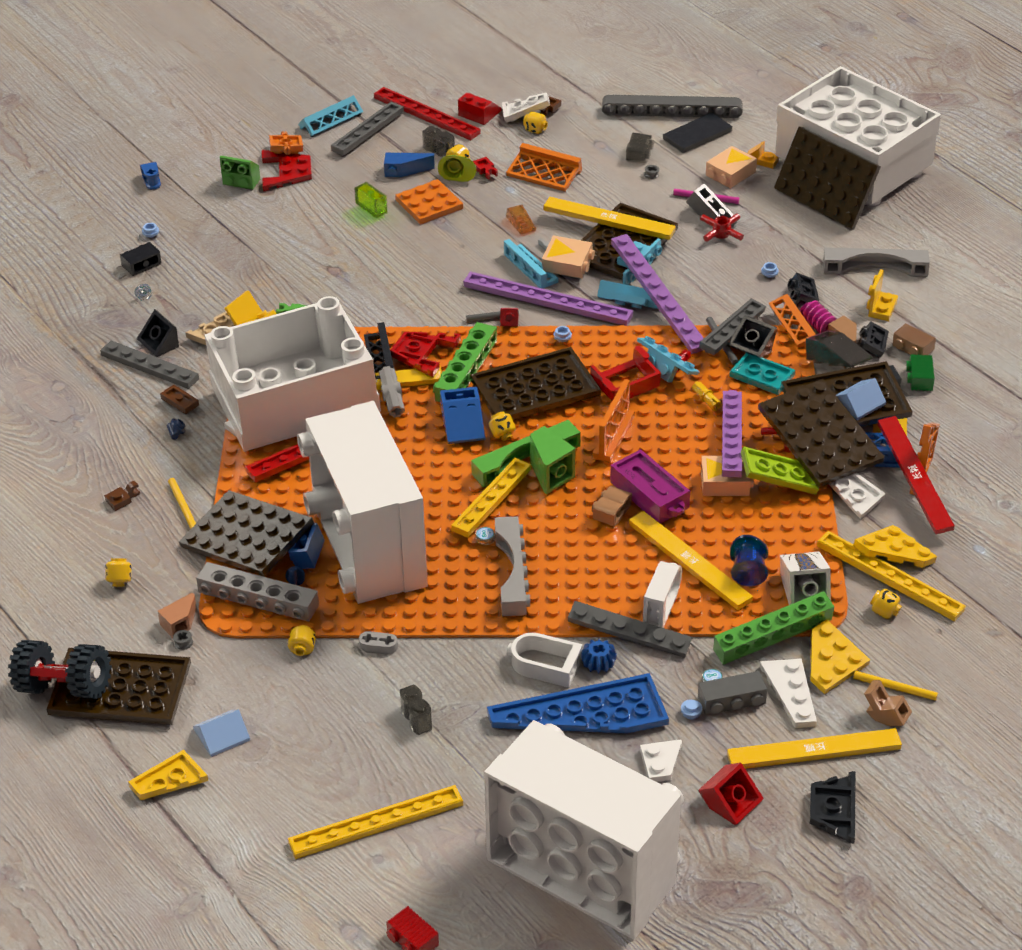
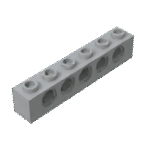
[196,562,319,622]

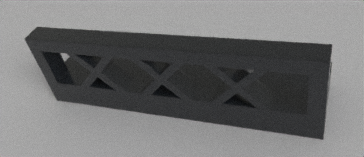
[364,322,394,379]

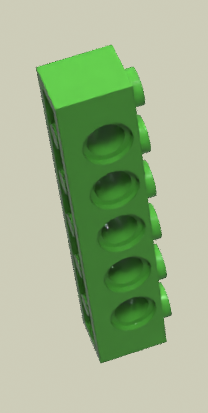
[433,322,497,402]
[713,591,834,665]

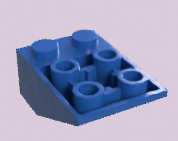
[440,387,485,444]

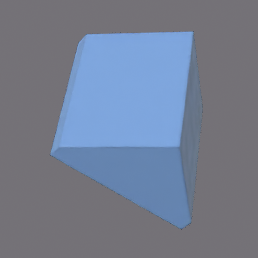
[836,378,886,420]
[193,709,250,757]

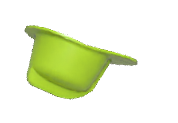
[437,155,476,182]

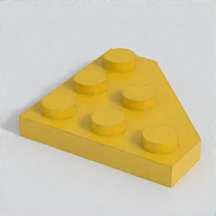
[853,525,937,568]
[810,619,870,695]

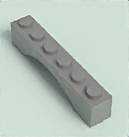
[823,247,930,277]
[495,516,530,616]

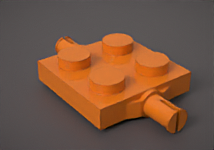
[269,131,303,155]

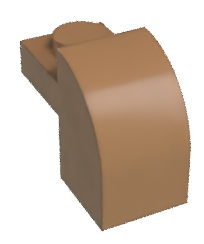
[864,680,912,726]

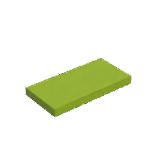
[741,447,819,495]

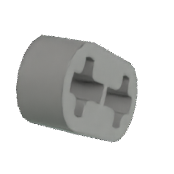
[359,631,398,654]

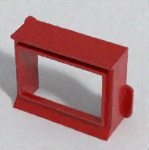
[590,346,661,401]

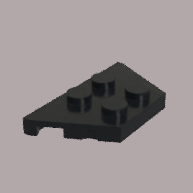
[809,771,856,844]

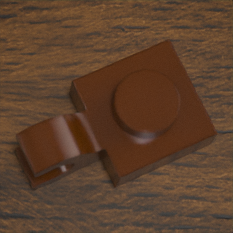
[540,96,562,117]
[104,481,140,511]

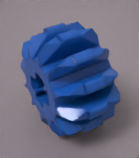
[581,639,617,674]

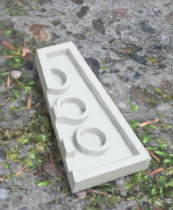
[829,473,886,520]
[760,659,817,728]

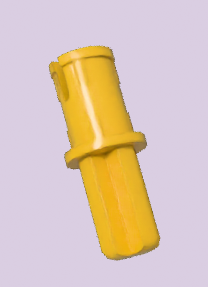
[692,381,722,411]

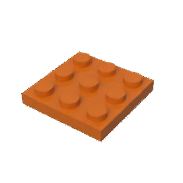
[395,179,463,225]

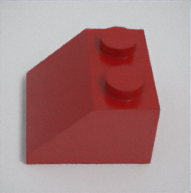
[458,93,502,125]
[698,762,764,825]

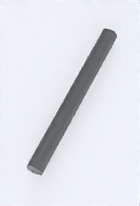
[706,317,738,365]

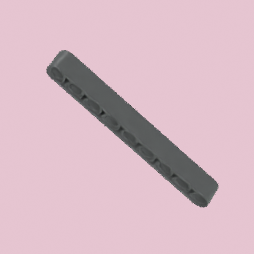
[602,95,743,118]

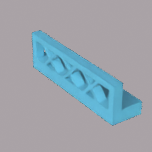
[298,95,363,137]
[504,239,558,289]

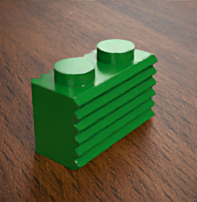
[906,355,935,391]

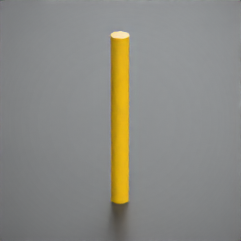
[168,478,196,530]
[853,671,938,701]

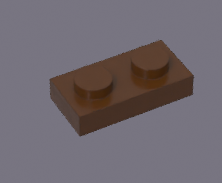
[160,385,199,414]

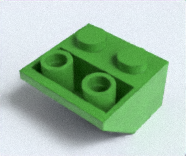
[220,156,260,190]

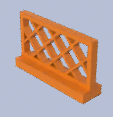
[506,143,582,192]
[592,379,635,463]

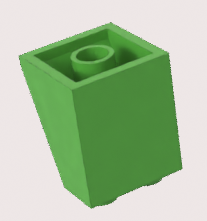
[530,426,575,494]

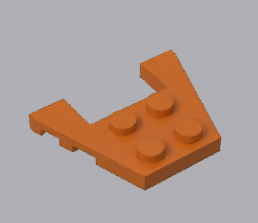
[909,422,940,495]

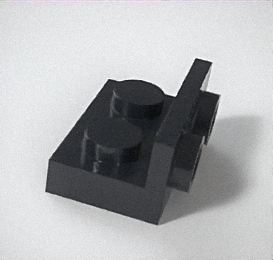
[787,272,819,306]
[856,321,889,358]

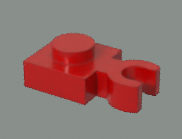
[473,157,498,179]

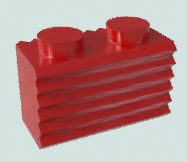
[386,906,439,950]

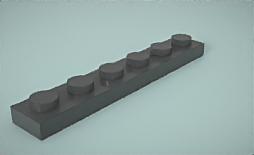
[331,102,404,156]
[699,298,766,355]
[100,340,199,389]
[568,601,692,658]

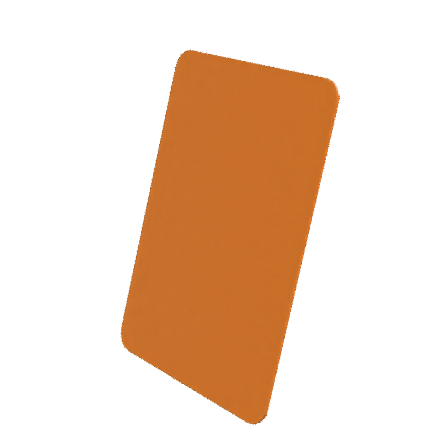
[199,324,848,639]

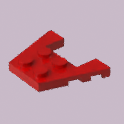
[262,150,312,191]
[390,331,461,377]

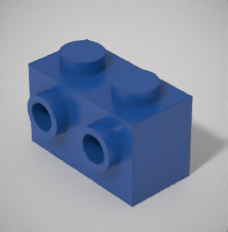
[288,523,325,569]

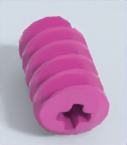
[800,300,837,337]

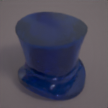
[730,534,769,586]

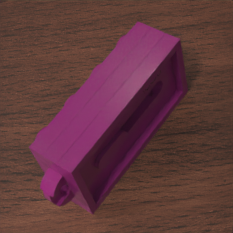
[610,449,690,524]

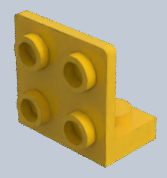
[866,269,898,321]
[224,290,276,326]

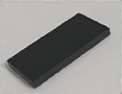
[663,112,733,153]

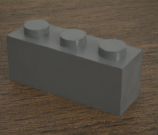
[698,671,767,715]

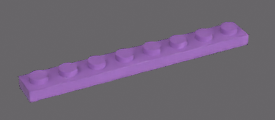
[722,390,742,478]

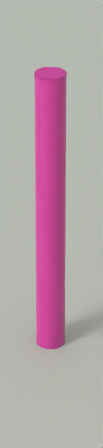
[673,189,740,204]

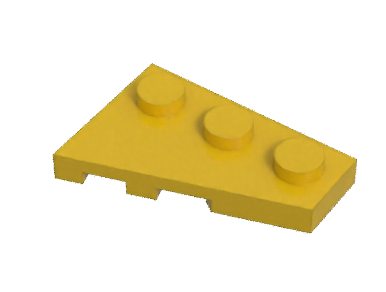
[128,750,208,800]

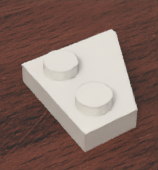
[640,739,682,782]

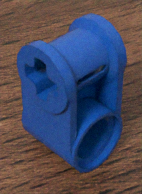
[140,162,161,190]

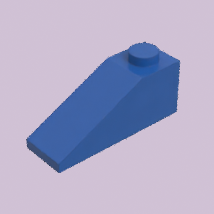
[384,152,435,177]

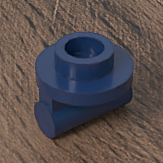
[167,418,186,440]
[285,566,306,586]

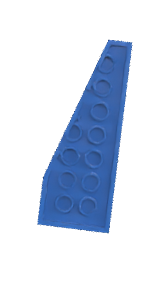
[487,673,669,733]

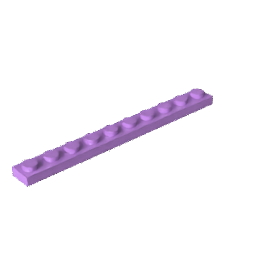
[611,234,704,354]
[463,271,633,326]

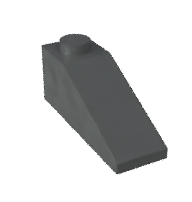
[686,184,737,226]

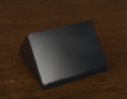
[136,309,179,357]
[728,315,777,358]

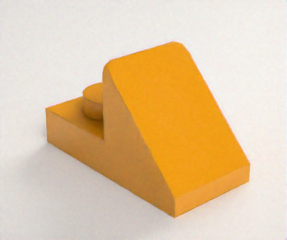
[747,141,779,169]

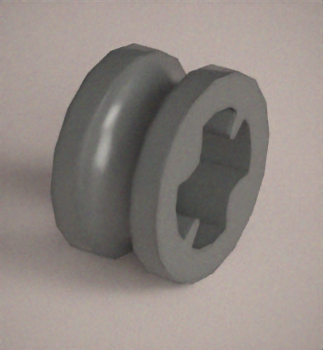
[644,165,659,179]
[173,630,193,650]

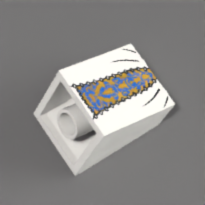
[780,552,831,605]

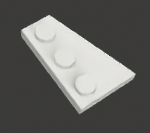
[502,92,550,123]

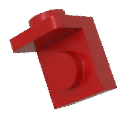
[500,308,519,326]

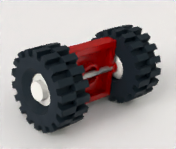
[8,640,112,699]

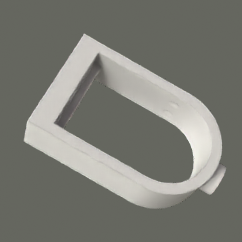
[643,561,682,628]
[507,633,583,688]

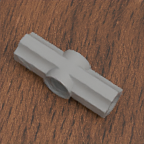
[379,366,405,418]

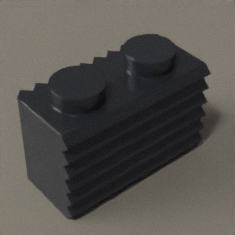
[120,242,162,276]

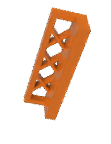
[769,294,820,350]

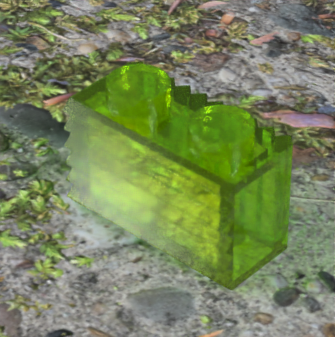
[354,182,388,218]

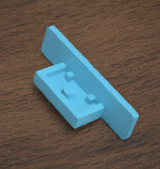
[617,238,662,285]
[597,280,658,309]
[637,336,699,382]

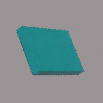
[729,353,796,395]

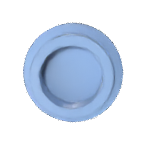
[142,223,159,238]
[761,262,779,278]
[554,326,572,342]
[681,700,702,720]

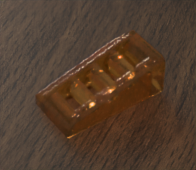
[506,205,536,234]

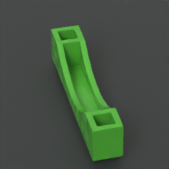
[471,420,581,488]

